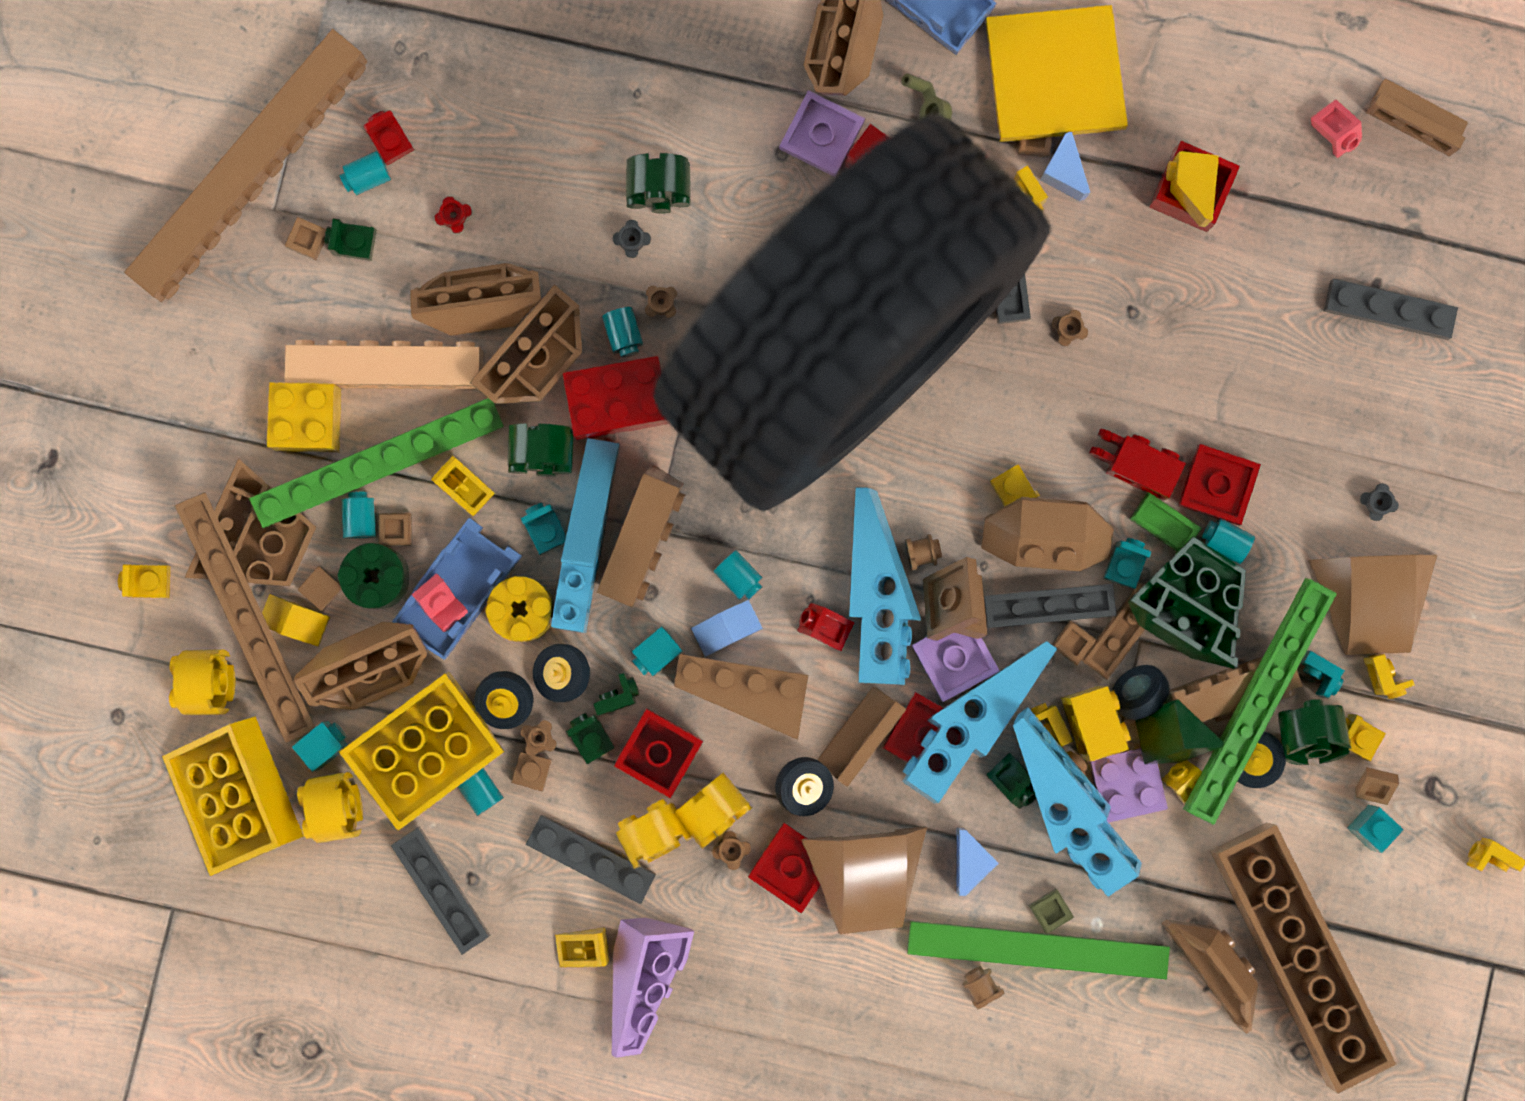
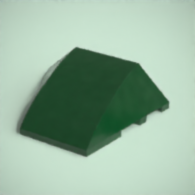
[1128,537,1246,669]

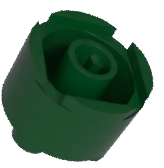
[626,153,691,214]
[507,423,573,477]
[337,543,409,609]
[1277,699,1351,765]

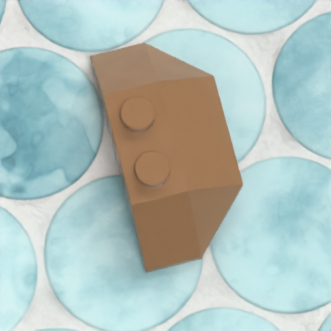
[803,0,884,96]
[410,263,541,336]
[470,284,582,404]
[981,497,1114,571]
[293,622,428,710]
[1161,919,1258,1034]

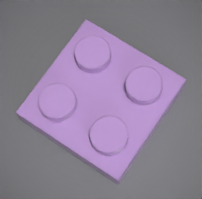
[779,90,865,176]
[911,633,999,702]
[1089,748,1168,823]

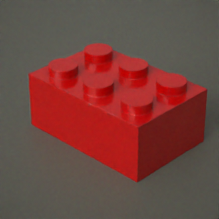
[563,356,669,441]

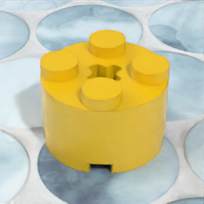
[486,576,554,642]
[169,649,236,715]
[297,772,363,843]
[674,772,752,849]
[616,799,692,869]

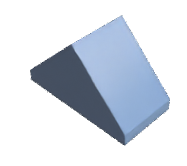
[1040,132,1090,201]
[691,600,763,657]
[956,828,998,896]

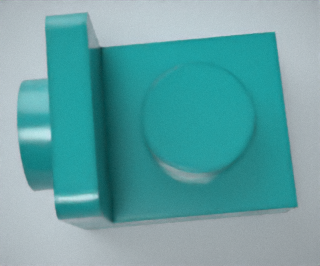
[521,502,566,555]
[1103,537,1152,589]
[1300,651,1345,698]

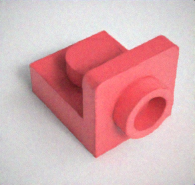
[1311,99,1362,158]
[412,573,468,632]

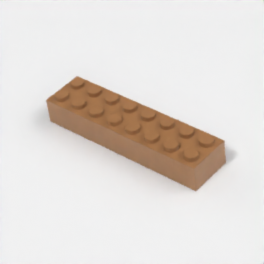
[1210,822,1396,1094]

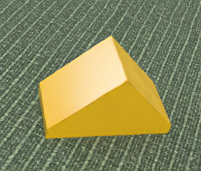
[431,456,495,516]
[262,594,330,647]
[555,927,610,967]

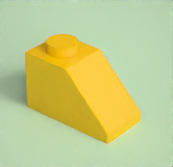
[1166,151,1219,227]

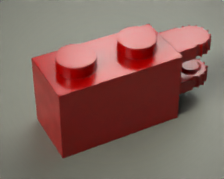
[1089,428,1186,501]

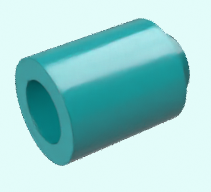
[339,150,391,196]
[602,307,643,358]
[341,492,376,539]
[1202,518,1255,564]
[713,550,763,600]
[457,767,504,816]

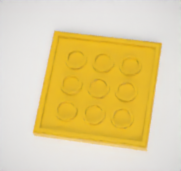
[985,5,1128,142]

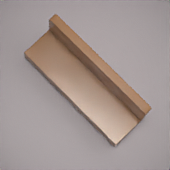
[1365,79,1468,157]
[817,687,906,787]

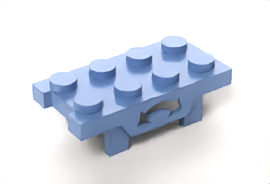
[886,0,996,55]
[392,518,522,660]

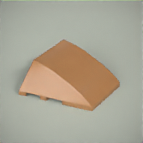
[185,458,316,586]
[1308,554,1437,655]
[801,826,927,934]

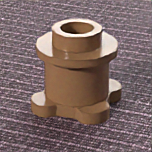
[905,534,942,571]
[962,966,1005,1009]

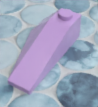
[612,918,694,1058]

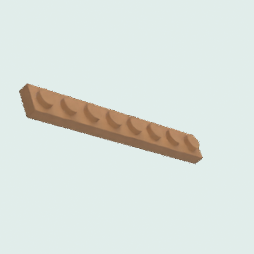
[174,492,315,743]

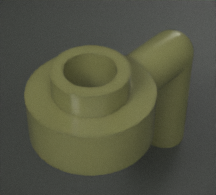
[902,73,952,120]

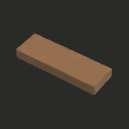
[1081,583,1145,680]

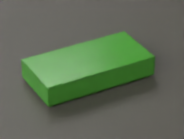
[1129,492,1202,552]

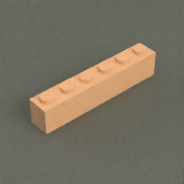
[285,340,484,390]

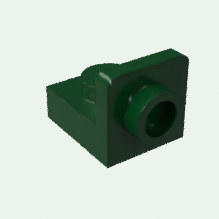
[325,218,377,261]
[593,672,640,716]
[566,712,615,764]
[986,753,1037,809]

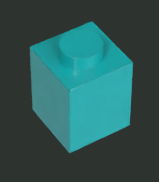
[632,626,684,676]
[292,721,348,772]
[1347,805,1404,853]

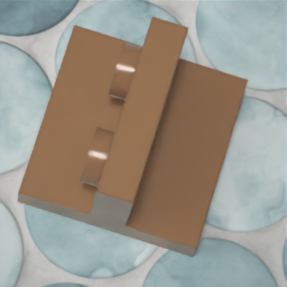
[923,557,987,641]

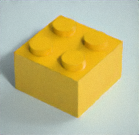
[267,382,342,453]
[1061,686,1130,762]

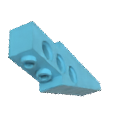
[551,438,620,633]
[849,487,921,685]
[902,641,1057,804]
[1013,707,1142,897]

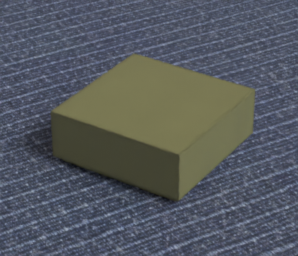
[1028,888,1074,934]

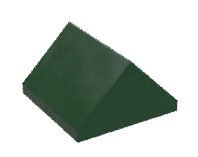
[1135,699,1224,765]

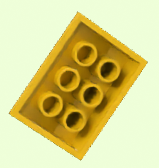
[339,672,504,831]
[162,716,304,876]

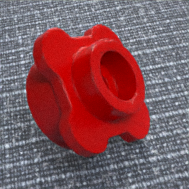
[435,196,472,234]

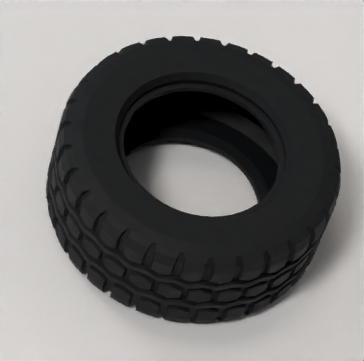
[653,114,1052,511]

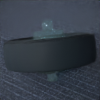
[1112,665,1170,720]

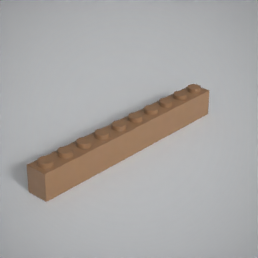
[124,28,368,302]

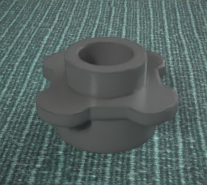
[613,220,651,258]
[1360,483,1399,521]

